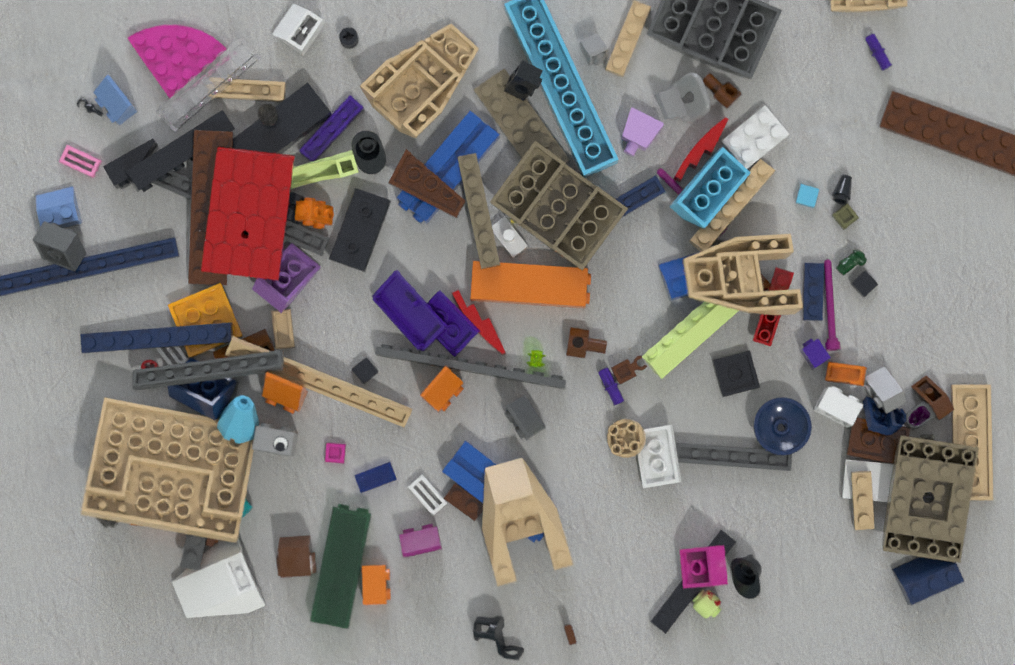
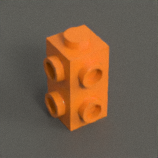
[295,198,334,229]

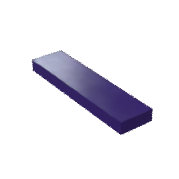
[299,95,364,162]

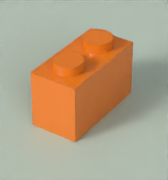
[362,565,391,605]

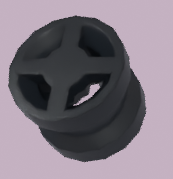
[339,27,359,49]

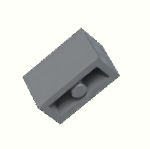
[864,367,906,414]

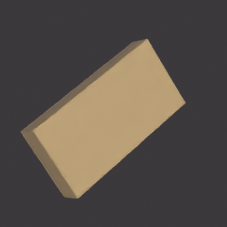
[271,309,295,350]

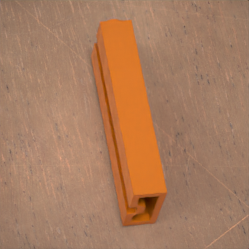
[470,261,591,309]

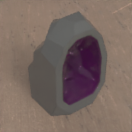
[904,401,936,430]

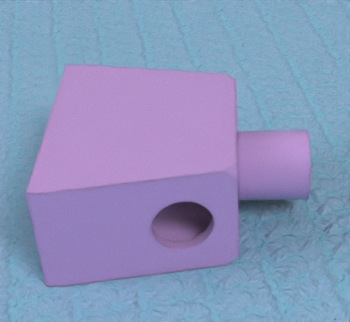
[622,107,664,157]

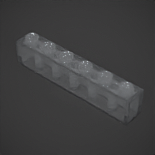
[156,37,261,132]

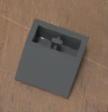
[504,395,546,441]

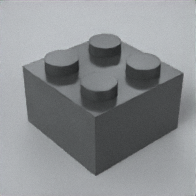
[32,221,86,272]

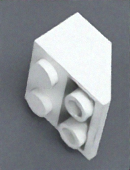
[272,4,325,56]

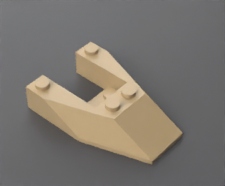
[683,234,803,315]
[482,458,573,586]

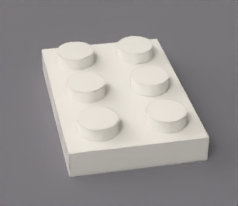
[721,105,789,169]
[638,425,682,488]

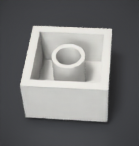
[813,386,863,428]

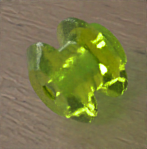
[526,350,546,368]

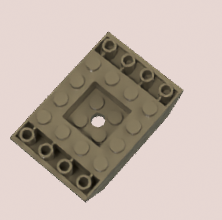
[882,435,979,563]

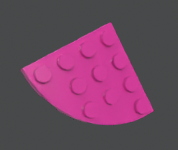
[127,25,233,100]

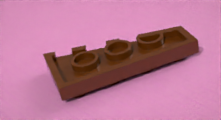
[388,149,465,219]

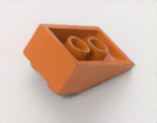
[262,372,308,414]

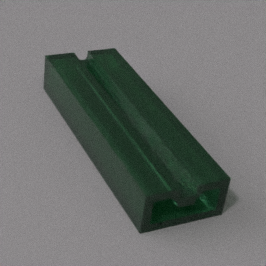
[310,504,372,629]

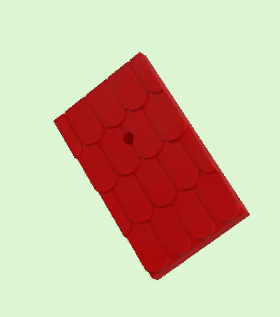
[201,147,295,280]

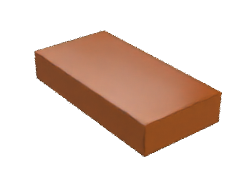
[825,362,867,387]

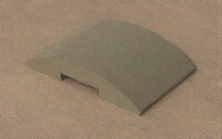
[490,141,628,271]

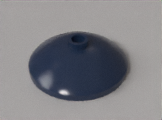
[753,397,812,455]

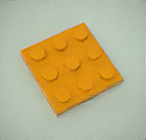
[168,283,243,358]

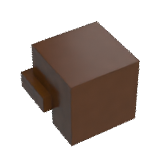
[276,535,317,578]

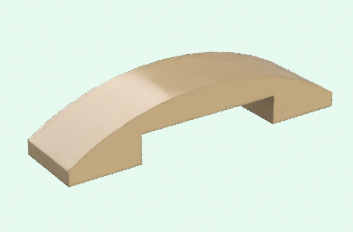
[830,0,907,12]

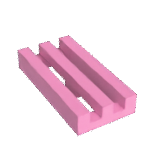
[59,145,102,178]

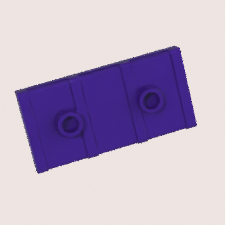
[372,270,448,351]

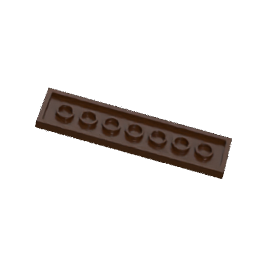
[879,91,1015,176]
[188,130,233,285]

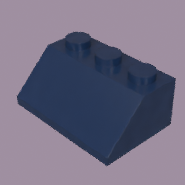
[167,357,236,421]
[892,557,965,605]

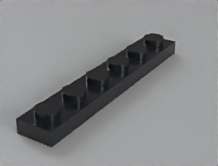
[650,530,736,634]

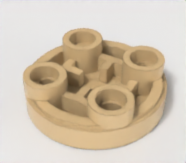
[607,419,646,458]

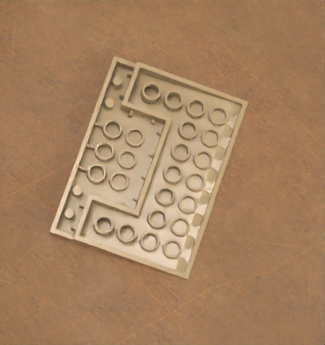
[81,398,254,543]

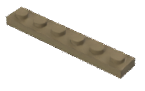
[457,153,500,270]

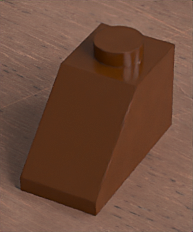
[911,375,954,421]

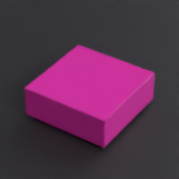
[325,443,346,464]

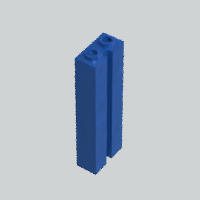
[397,111,500,224]
[442,441,544,543]

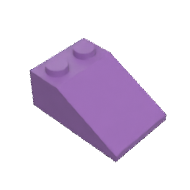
[252,243,321,313]

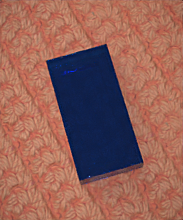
[354,462,397,493]

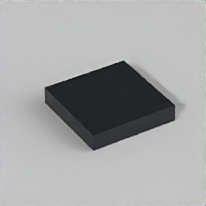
[712,350,760,398]

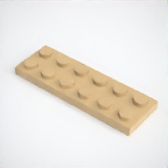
[951,385,993,500]

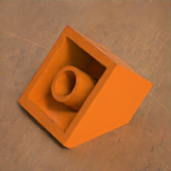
[420,366,464,413]

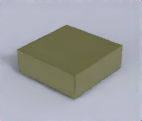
[832,203,859,230]

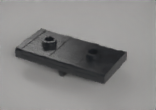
[329,188,391,272]

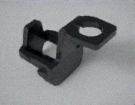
[473,615,524,660]

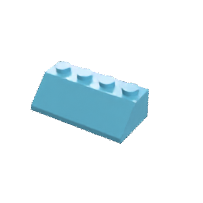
[669,147,751,229]

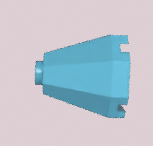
[217,395,259,444]

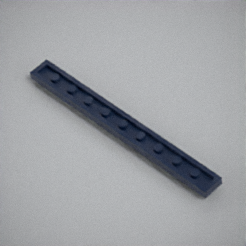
[0,237,180,297]

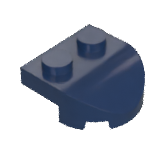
[862,396,906,435]

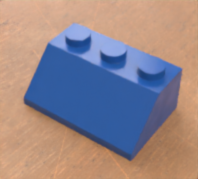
[658,251,701,301]

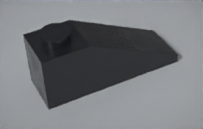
[103,139,158,189]

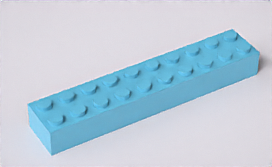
[504,0,619,178]

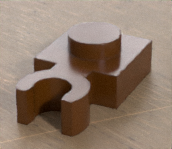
[611,356,647,385]

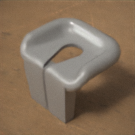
[655,72,711,122]

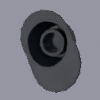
[351,131,386,174]
[731,554,762,599]

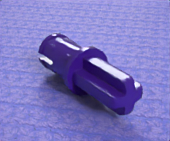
[865,34,892,71]
[598,368,625,406]

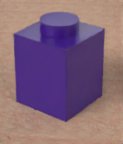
[800,338,831,370]

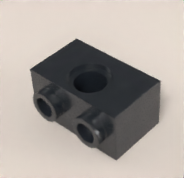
[504,60,543,101]

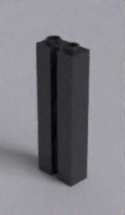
[232,82,332,154]

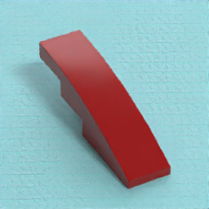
[673,117,729,182]
[452,290,506,355]

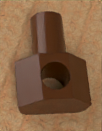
[703,73,742,110]
[566,327,607,358]

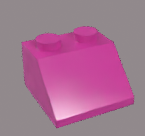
[679,545,728,588]

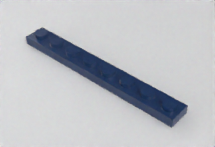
[81,323,233,353]

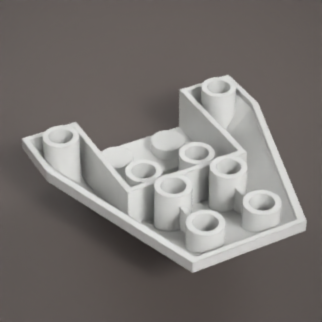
[172,539,266,618]

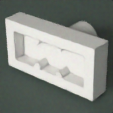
[492,216,528,258]

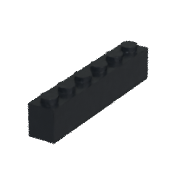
[125,110,235,193]

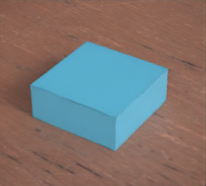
[795,184,819,208]

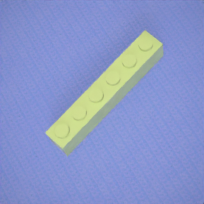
[642,302,739,379]

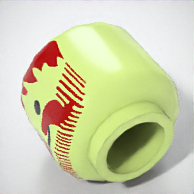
[692,590,721,619]

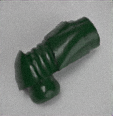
[836,250,867,276]

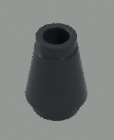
[832,175,852,204]

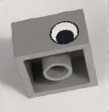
[252,423,298,457]

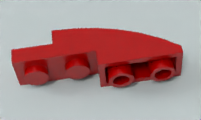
[752,267,794,347]

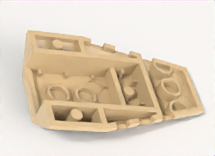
[360,24,479,138]

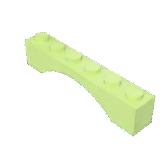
[291,150,359,189]

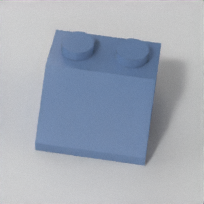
[94,74,137,125]
[36,186,82,228]

